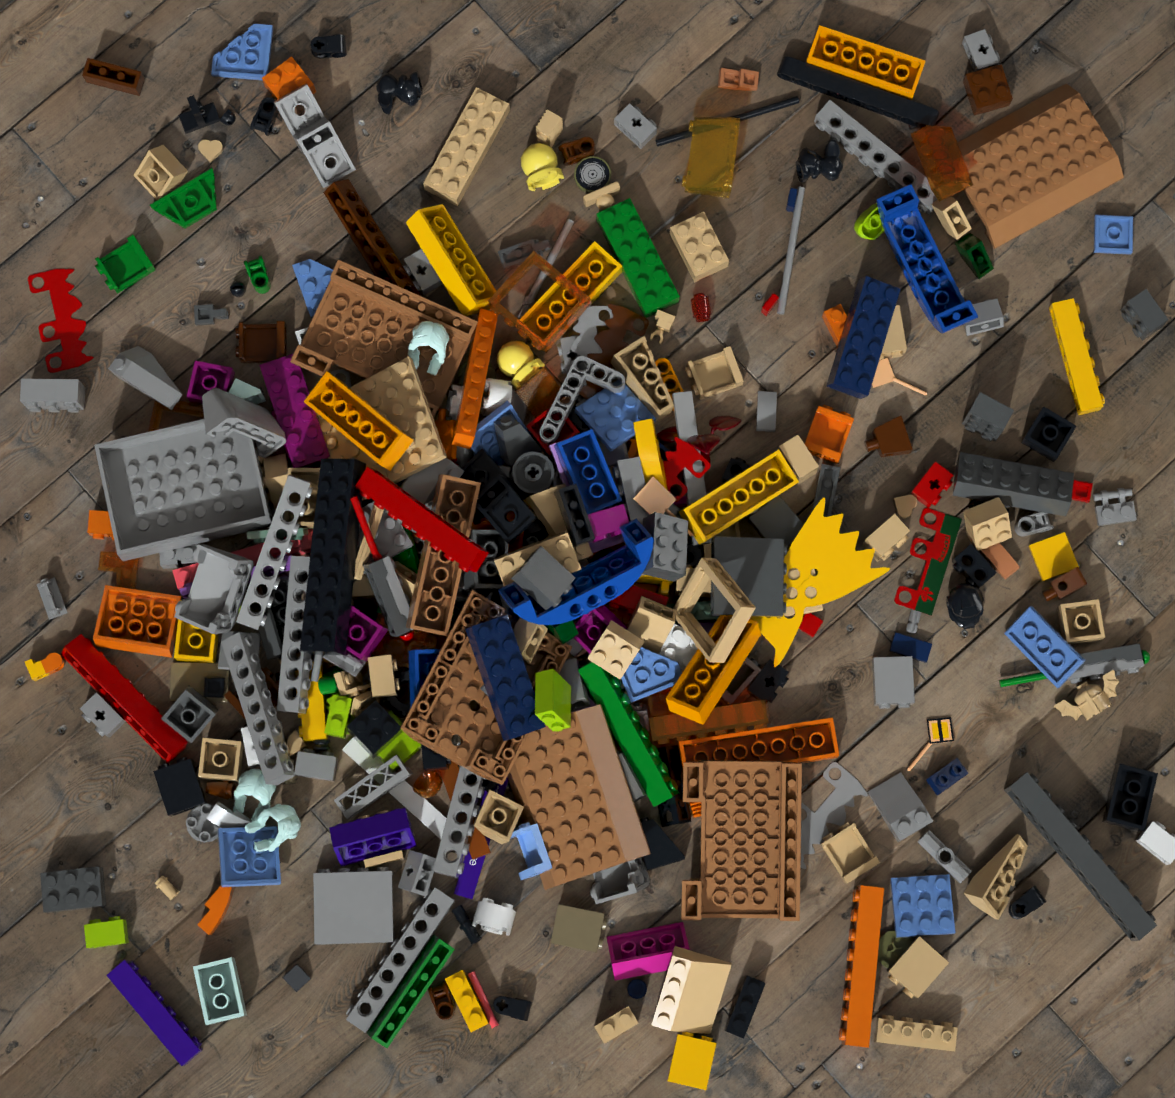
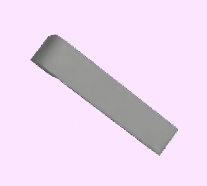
[540,356,625,444]

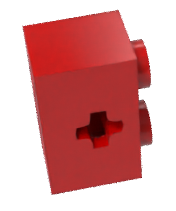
[910,461,954,508]

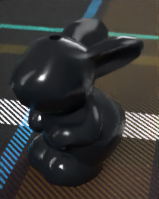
[376,72,423,114]
[796,139,843,183]

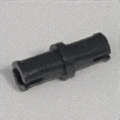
[451,905,482,945]

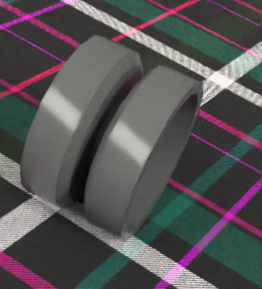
[512,452,554,496]

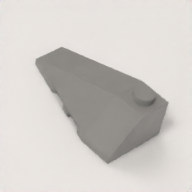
[108,346,182,410]

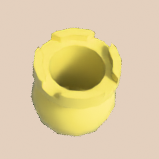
[521,143,564,191]
[497,340,545,390]

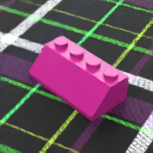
[606,922,690,981]

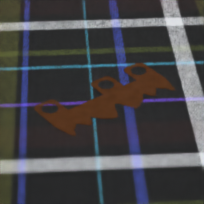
[579,304,649,400]

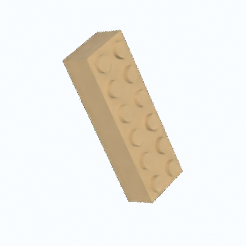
[423,87,510,207]

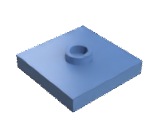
[1094,215,1133,255]

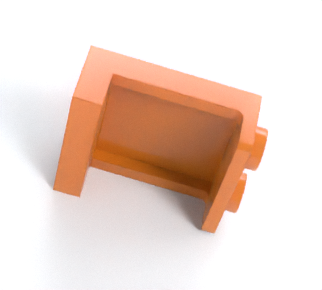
[804,405,854,464]

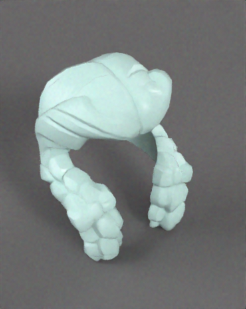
[408,321,449,376]
[233,769,276,821]
[245,804,301,852]

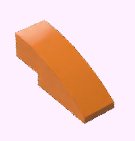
[197,886,234,935]

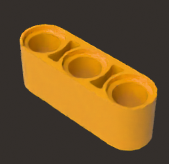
[655,358,684,411]

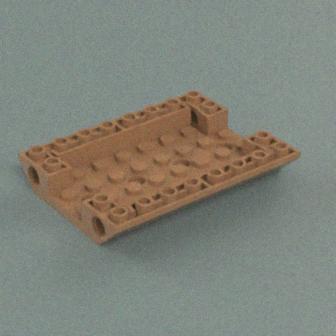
[400,590,572,785]

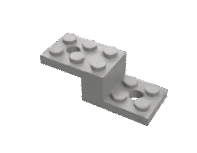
[274,84,356,188]

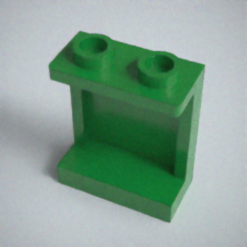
[95,235,156,294]

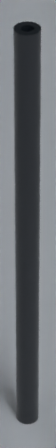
[655,96,799,147]

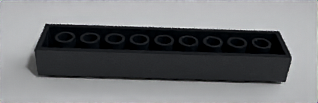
[300,459,366,655]

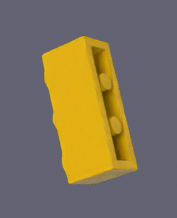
[445,970,489,1032]

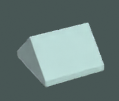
[228,378,266,404]

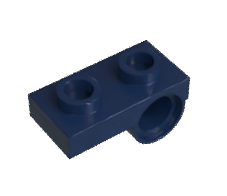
[926,758,969,796]

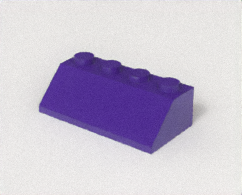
[329,808,417,866]

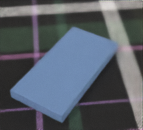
[1004,606,1086,688]

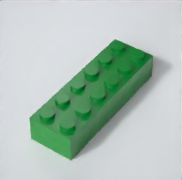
[596,198,680,318]

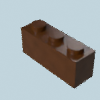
[82,58,145,96]

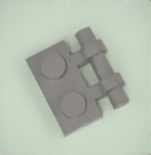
[1093,488,1137,526]

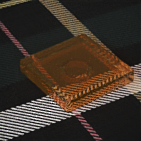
[515,367,567,418]

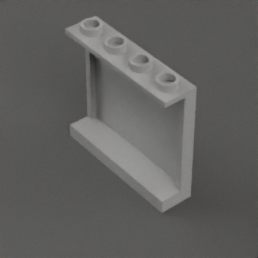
[313,867,395,945]

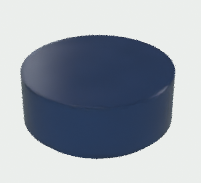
[627,979,647,999]

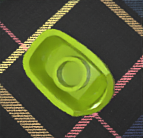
[854,203,884,240]

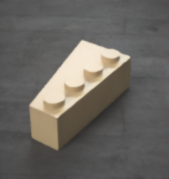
[611,335,674,423]
[525,483,593,561]

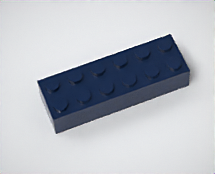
[826,276,901,399]
[465,614,546,741]

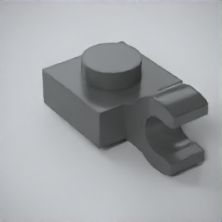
[194,304,229,326]

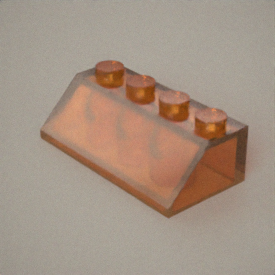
[911,125,974,201]

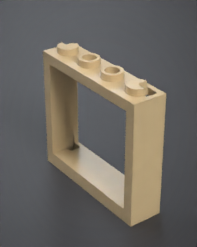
[673,558,756,663]

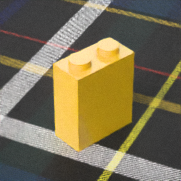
[667,1032,716,1090]

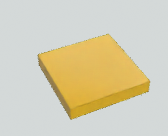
[1028,532,1079,582]

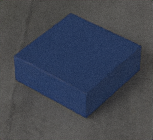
[786,188,797,212]

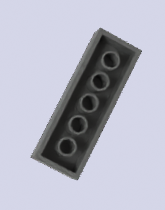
[952,452,1074,517]

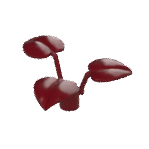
[656,416,742,466]

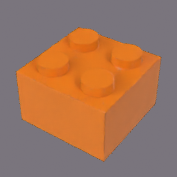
[262,56,316,106]

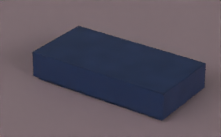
[890,632,932,663]

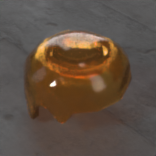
[413,770,443,798]

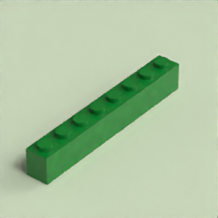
[578,662,679,807]

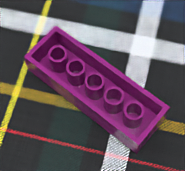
[259,354,330,468]

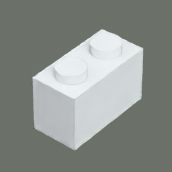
[1135,821,1175,865]

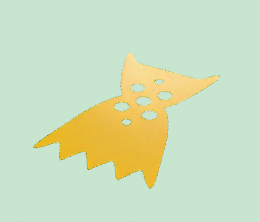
[750,497,890,667]

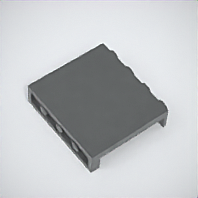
[711,537,787,619]

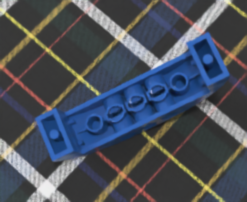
[876,184,978,333]
[499,518,654,625]

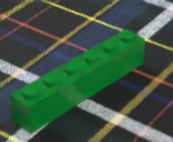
[367,935,455,1048]

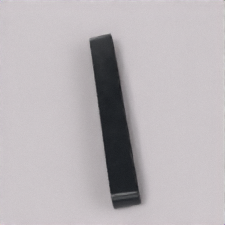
[777,56,939,131]

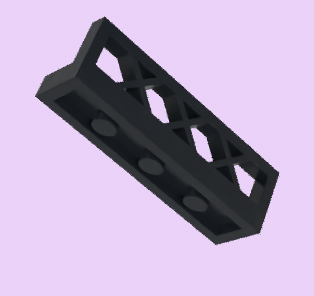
[657,745,691,827]

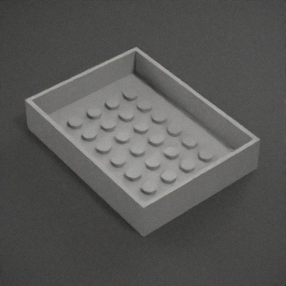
[94,419,272,561]

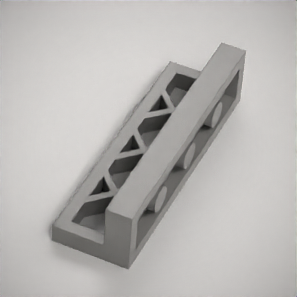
[334,755,413,819]

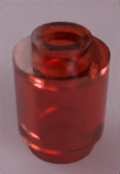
[690,293,712,322]

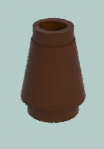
[206,781,236,800]

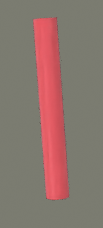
[467,971,499,1028]

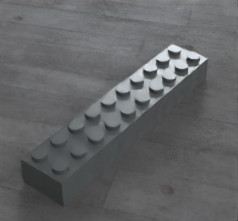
[1004,772,1157,941]

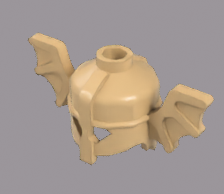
[1054,670,1119,720]

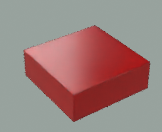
[761,294,779,316]
[1072,480,1093,503]
[799,613,823,638]

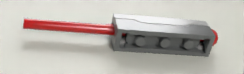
[350,496,414,641]

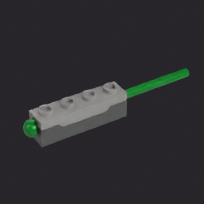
[999,643,1150,687]

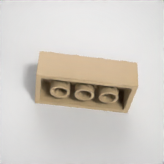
[494,531,581,591]

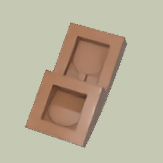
[718,68,759,91]
[979,543,1020,580]

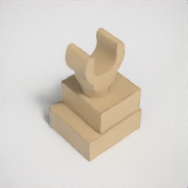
[650,310,675,345]

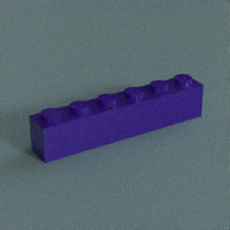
[106,960,202,1066]

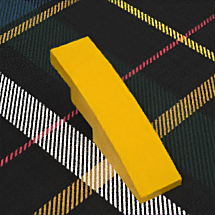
[633,418,667,489]

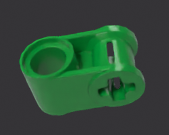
[243,255,271,294]
[318,666,343,695]

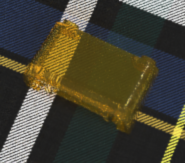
[682,117,740,198]

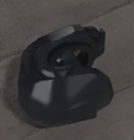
[946,583,984,630]

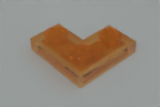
[98,551,140,589]

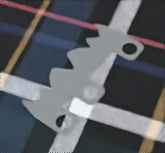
[568,306,613,406]
[800,762,868,869]

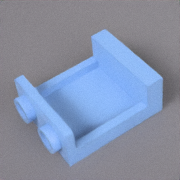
[510,822,552,880]

